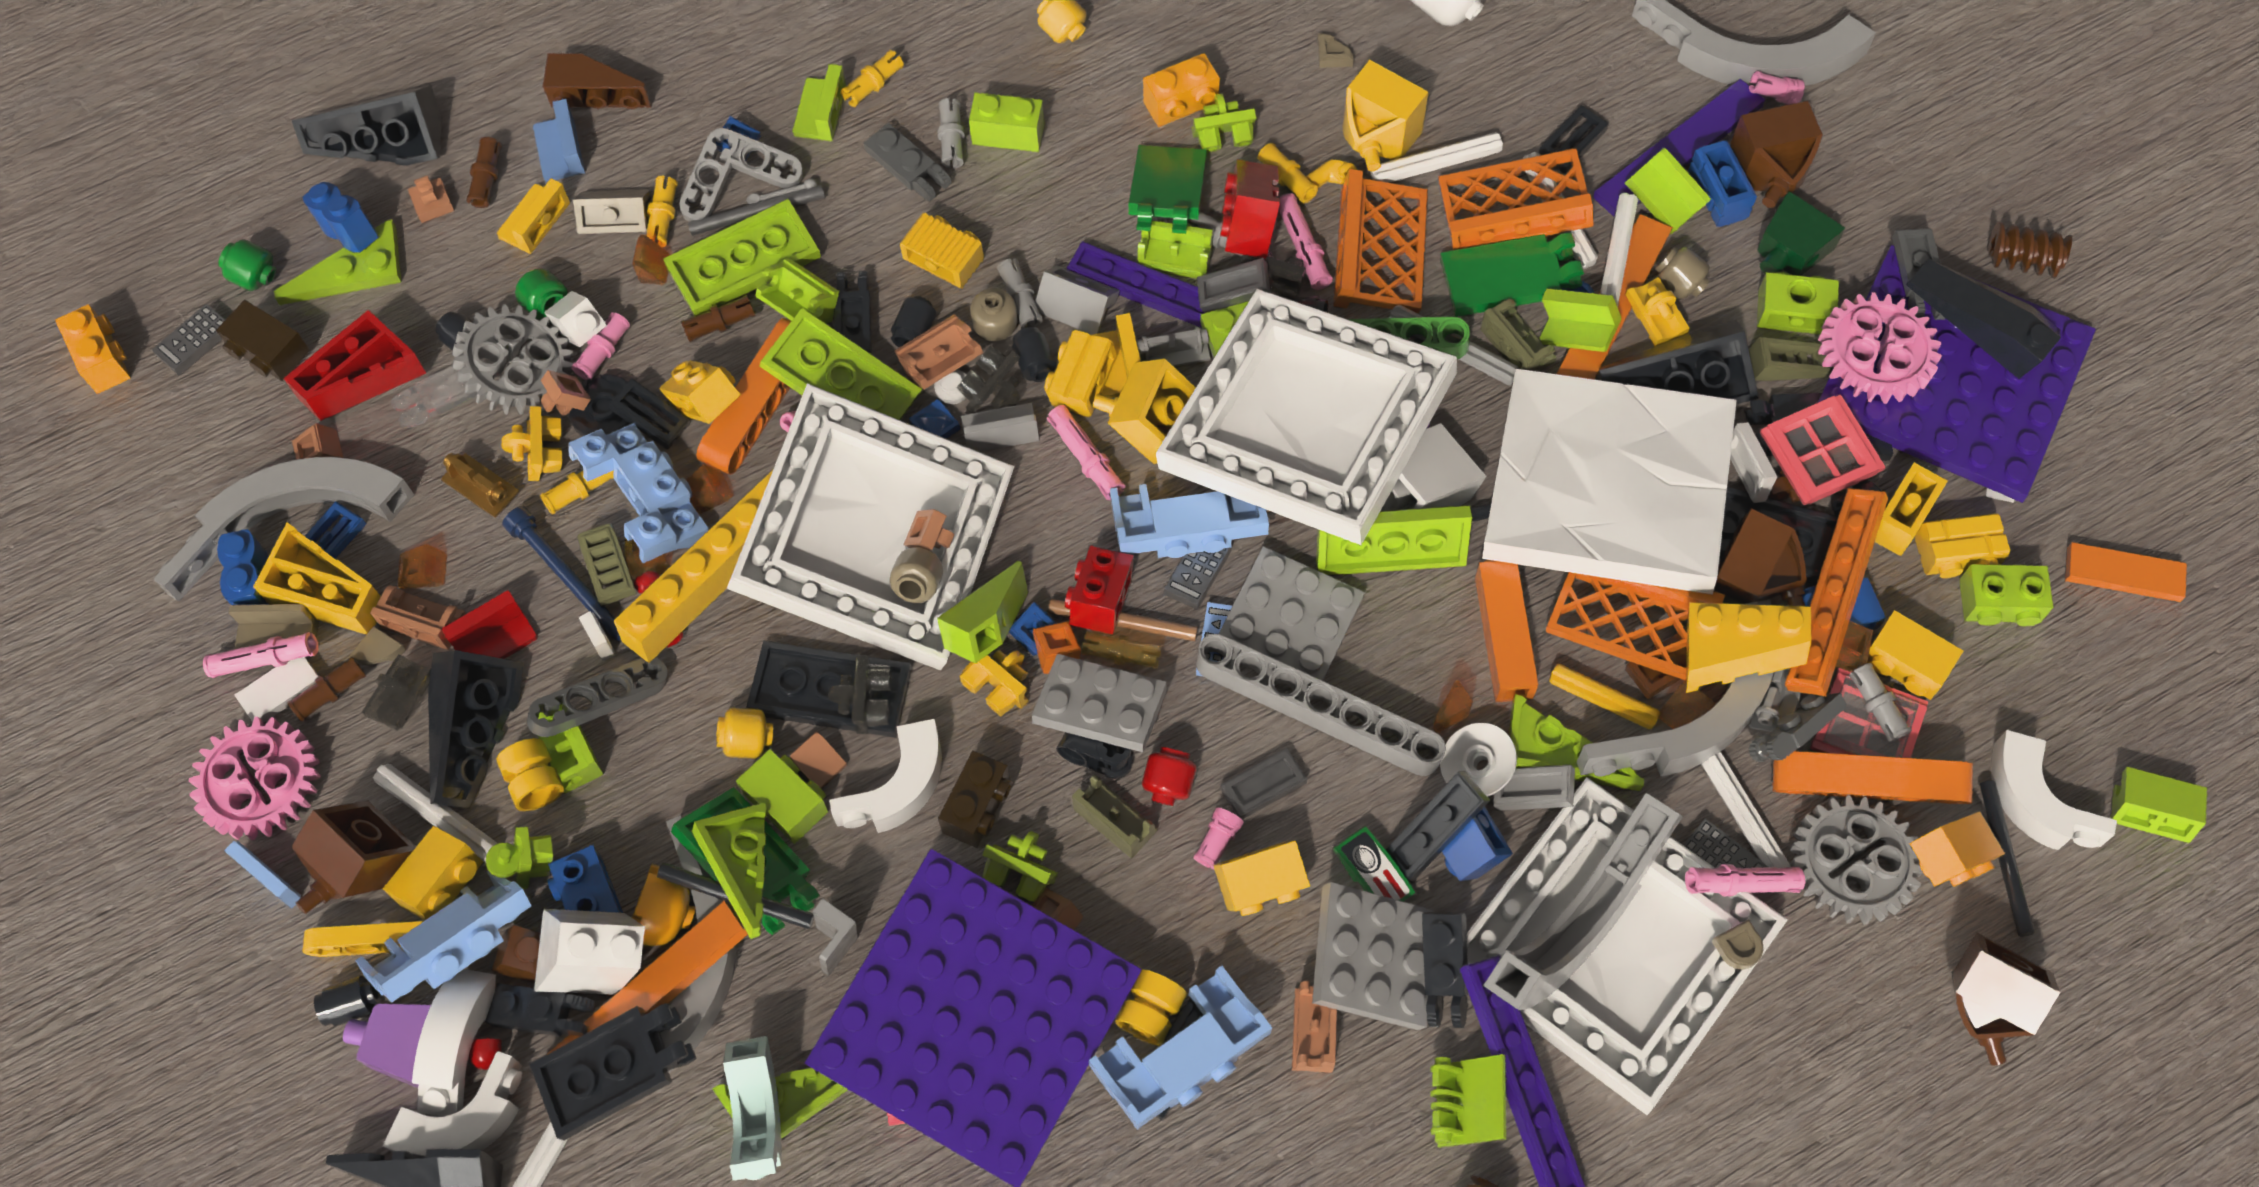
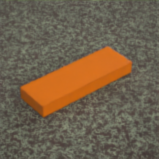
[2065,542,2187,602]

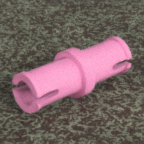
[572,312,630,380]

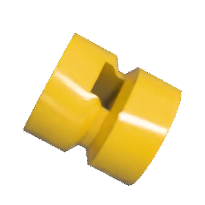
[496,738,564,811]
[1115,969,1187,1046]

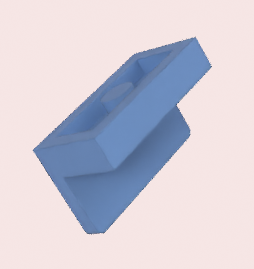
[533,99,585,182]

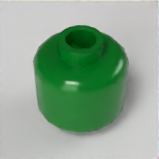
[218,239,277,291]
[515,268,568,320]

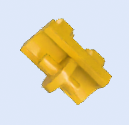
[1626,277,1690,347]
[501,406,562,481]
[959,650,1029,716]

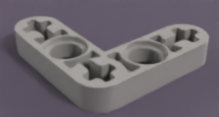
[680,128,803,222]

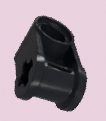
[1056,732,1133,779]

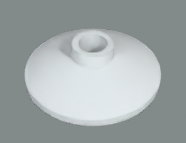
[1440,723,1517,797]

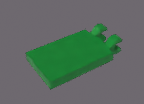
[1128,145,1207,234]
[1440,233,1584,317]
[671,787,819,935]

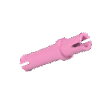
[1278,194,1333,290]
[1047,405,1126,500]
[203,632,318,678]
[1685,864,1805,896]

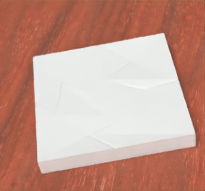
[1156,289,1457,545]
[1482,368,1737,595]
[727,383,1014,670]
[1467,777,1788,1115]

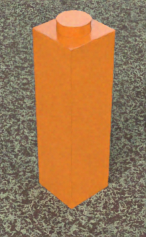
[1475,559,1538,703]

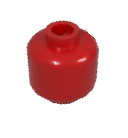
[1142,747,1197,806]

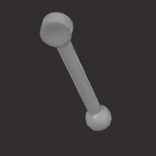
[747,178,817,205]

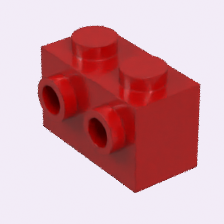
[1065,546,1134,635]

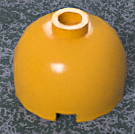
[632,864,696,946]

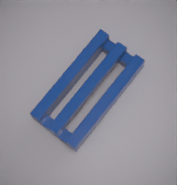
[305,501,366,559]

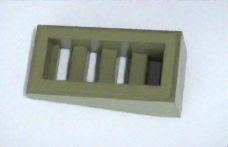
[1749,337,1831,381]
[577,523,637,606]

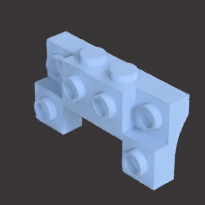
[568,423,709,563]
[1110,484,1269,558]
[355,871,532,1003]
[1089,966,1272,1130]

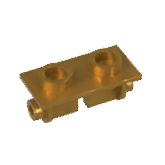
[441,453,520,518]

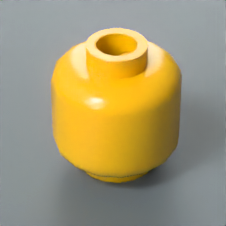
[1037,0,1087,43]
[716,708,773,759]

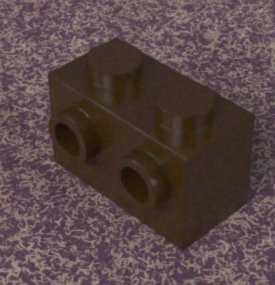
[216,299,310,381]
[938,750,1013,848]

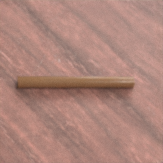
[1048,598,1198,641]

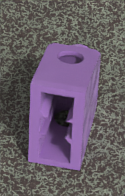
[343,1004,431,1088]

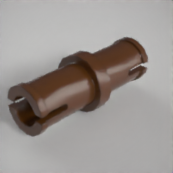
[466,137,502,208]
[681,295,756,342]
[287,657,366,721]

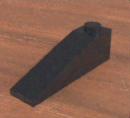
[292,85,442,166]
[1906,259,2061,379]
[1599,319,1759,405]
[428,650,524,809]
[325,1149,503,1187]

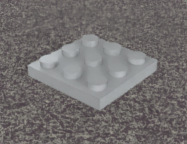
[1219,546,1365,681]
[1312,882,1434,1030]

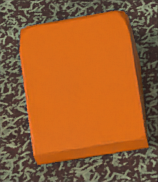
[1033,621,1081,674]

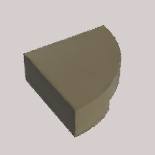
[1317,33,1354,68]
[349,626,406,665]

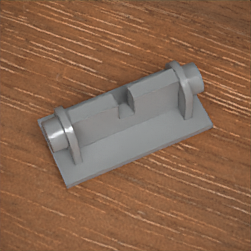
[1136,327,1211,366]
[1750,668,1802,732]

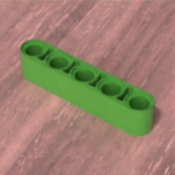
[1348,317,1470,359]

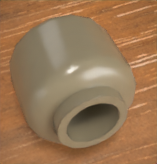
[1655,247,1710,300]
[970,288,1018,342]
[889,547,943,603]

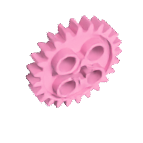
[1818,292,1942,404]
[189,717,321,841]

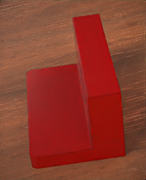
[442,590,538,659]

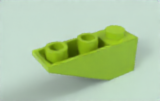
[937,561,1028,664]

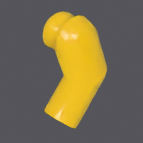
[1306,159,1357,188]

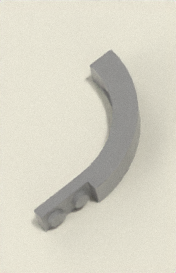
[1632,0,1876,86]
[154,457,414,602]
[1576,600,1774,777]
[1483,793,1683,1010]
[660,816,737,1073]

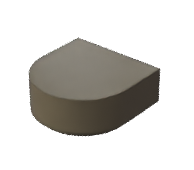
[1712,919,1764,970]

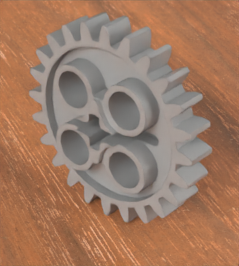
[452,304,573,415]
[1790,795,1923,924]

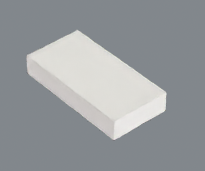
[1730,422,1777,503]
[234,657,318,723]

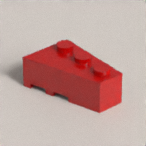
[1220,159,1280,259]
[283,310,426,421]

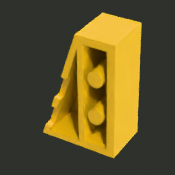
[253,522,381,635]
[1686,603,1811,693]

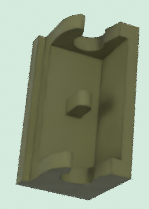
[1481,299,1556,372]
[1072,775,1157,859]

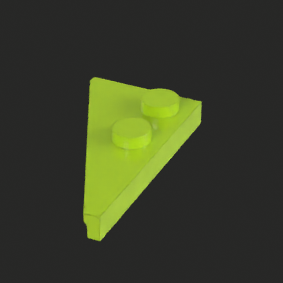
[274,220,401,305]
[1509,694,1644,791]
[692,803,766,939]
[713,1068,848,1139]

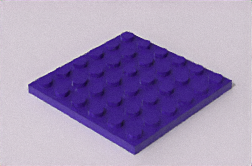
[1818,245,2096,503]
[804,849,1142,1187]

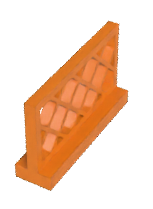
[1438,148,1593,250]
[1333,169,1427,314]
[1546,572,1725,681]

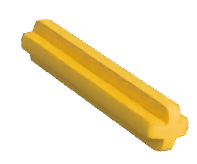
[1549,664,1660,729]

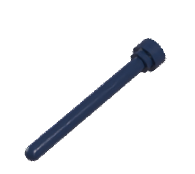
[502,506,621,641]

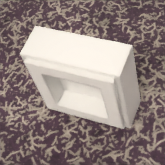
[579,611,615,662]

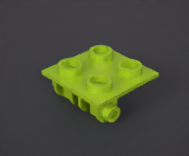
[1430,1054,1506,1147]

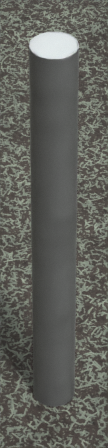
[688,185,825,236]

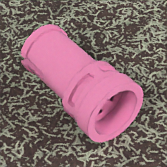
[1749,71,1805,105]
[1193,807,1244,869]

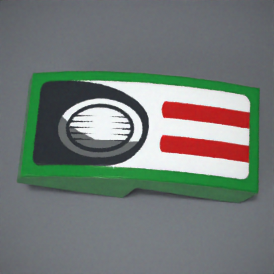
[1332,826,1416,902]

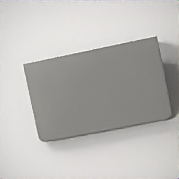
[1035,265,1120,334]
[961,403,1039,452]
[813,898,858,976]

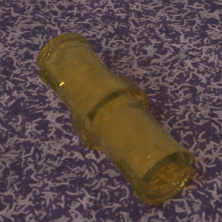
[1082,631,1162,669]

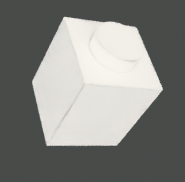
[544,291,607,347]

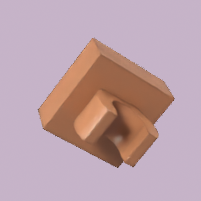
[408,176,454,223]
[540,370,591,416]
[903,509,954,550]

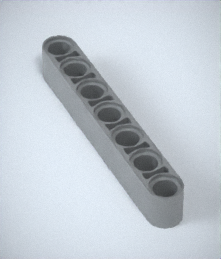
[1196,634,1446,776]

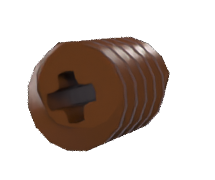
[1988,222,2073,279]

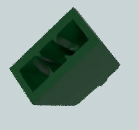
[1757,191,1845,276]

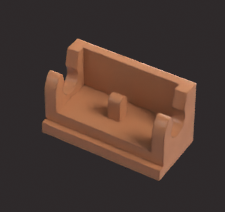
[895,314,984,390]
[370,585,466,650]
[1292,981,1337,1073]

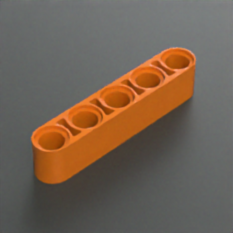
[697,318,791,475]
[1772,751,1973,804]

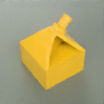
[1343,60,1428,171]
[1092,358,1196,464]

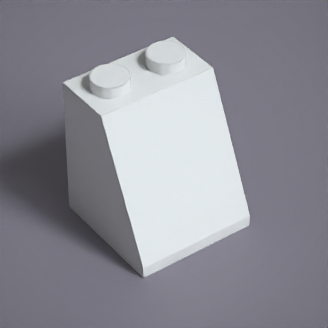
[1380,423,1487,512]
[534,909,645,995]

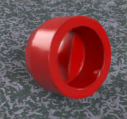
[468,1039,502,1070]

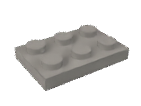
[1032,654,1167,752]

